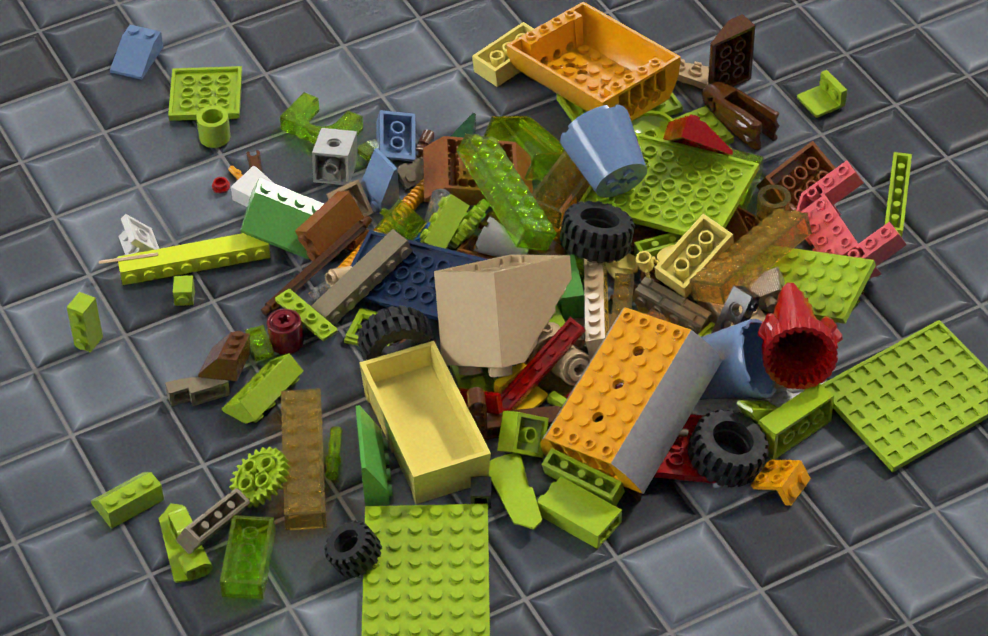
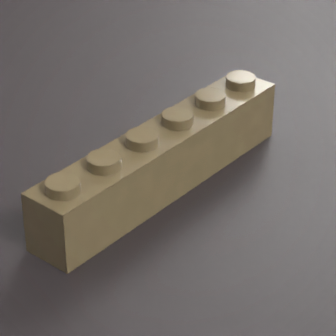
[311,229,413,325]

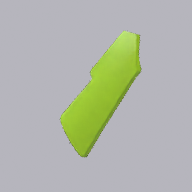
[489,453,542,530]
[159,503,212,583]

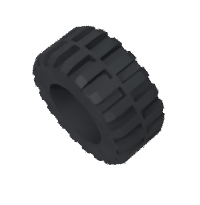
[560,201,635,263]
[358,306,436,361]
[687,409,769,488]

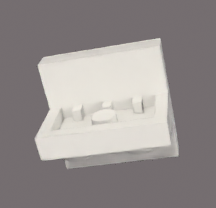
[119,214,159,255]

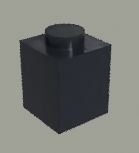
[470,476,491,509]

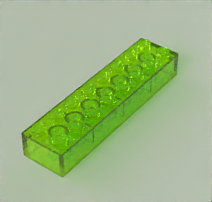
[456,134,557,251]

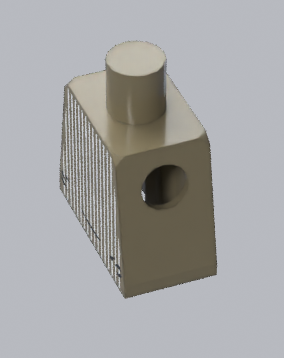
[744,267,785,312]

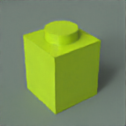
[173,276,195,306]

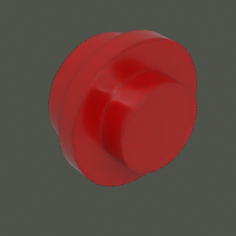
[212,177,230,193]

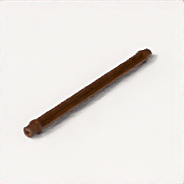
[261,216,372,316]

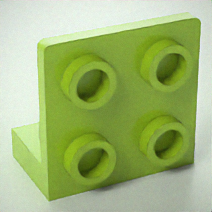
[797,70,847,118]

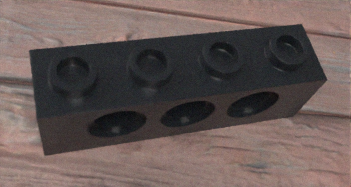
[711,285,761,333]

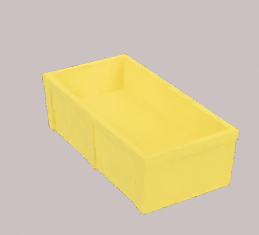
[360,341,491,504]

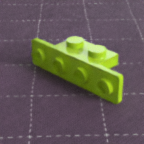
[275,289,338,341]

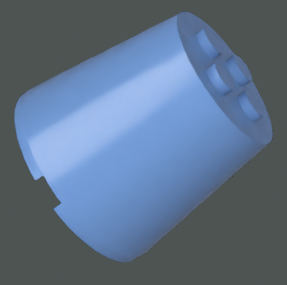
[560,105,647,198]
[700,319,776,399]

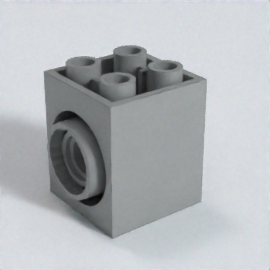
[312,128,358,185]

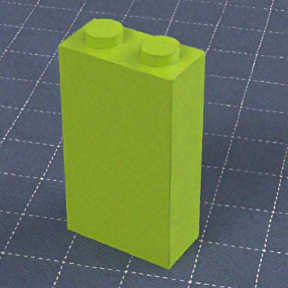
[537,476,622,549]

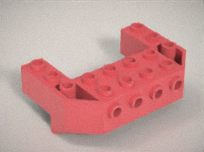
[794,161,907,278]

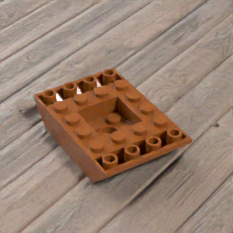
[423,136,534,210]

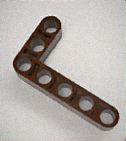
[467,387,562,440]

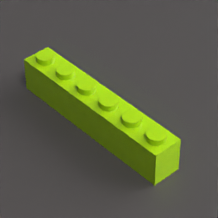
[884,152,912,237]

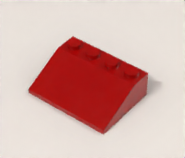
[663,114,733,156]

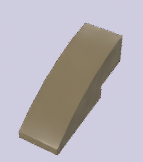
[165,377,230,406]

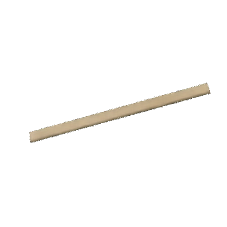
[99,252,158,264]

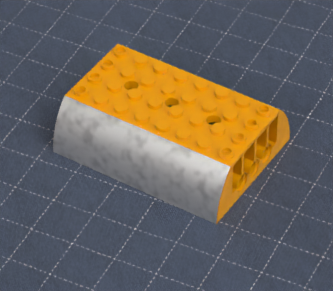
[540,307,722,494]

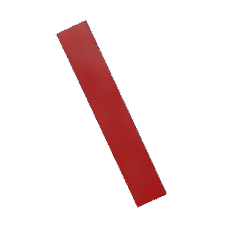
[501,317,586,411]

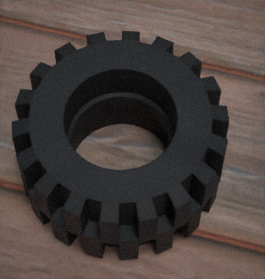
[324,520,382,578]

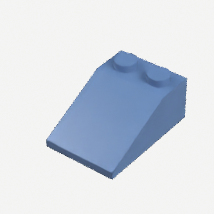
[110,25,163,80]
[376,110,415,161]
[361,148,400,217]

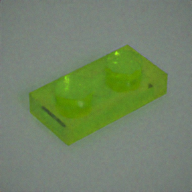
[245,325,274,361]

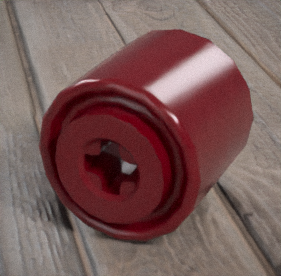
[267,309,304,355]

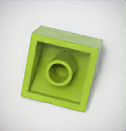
[497,411,549,458]

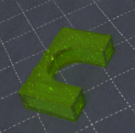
[280,92,363,144]

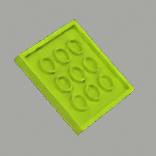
[168,66,242,121]

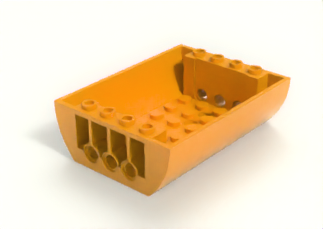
[506,2,681,121]

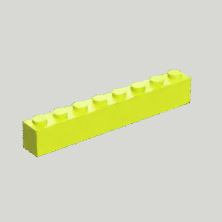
[117,233,270,285]

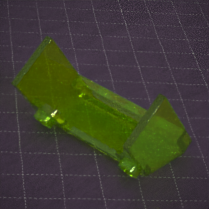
[482,116,569,180]

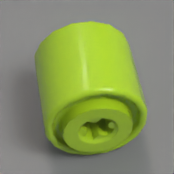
[196,105,231,148]

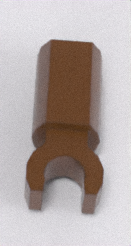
[416,130,434,158]
[246,150,263,173]

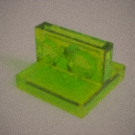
[375,199,427,241]

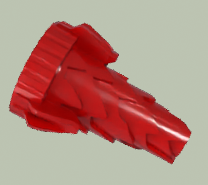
[758,283,843,389]

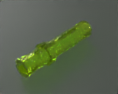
[325,426,343,480]

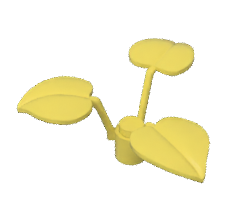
[606,245,674,318]

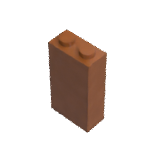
[295,191,364,261]

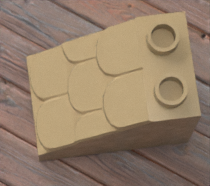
[434,255,572,377]

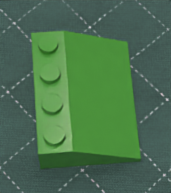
[240,178,324,259]
[356,405,393,506]

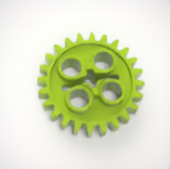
[447,199,490,251]
[229,446,290,508]

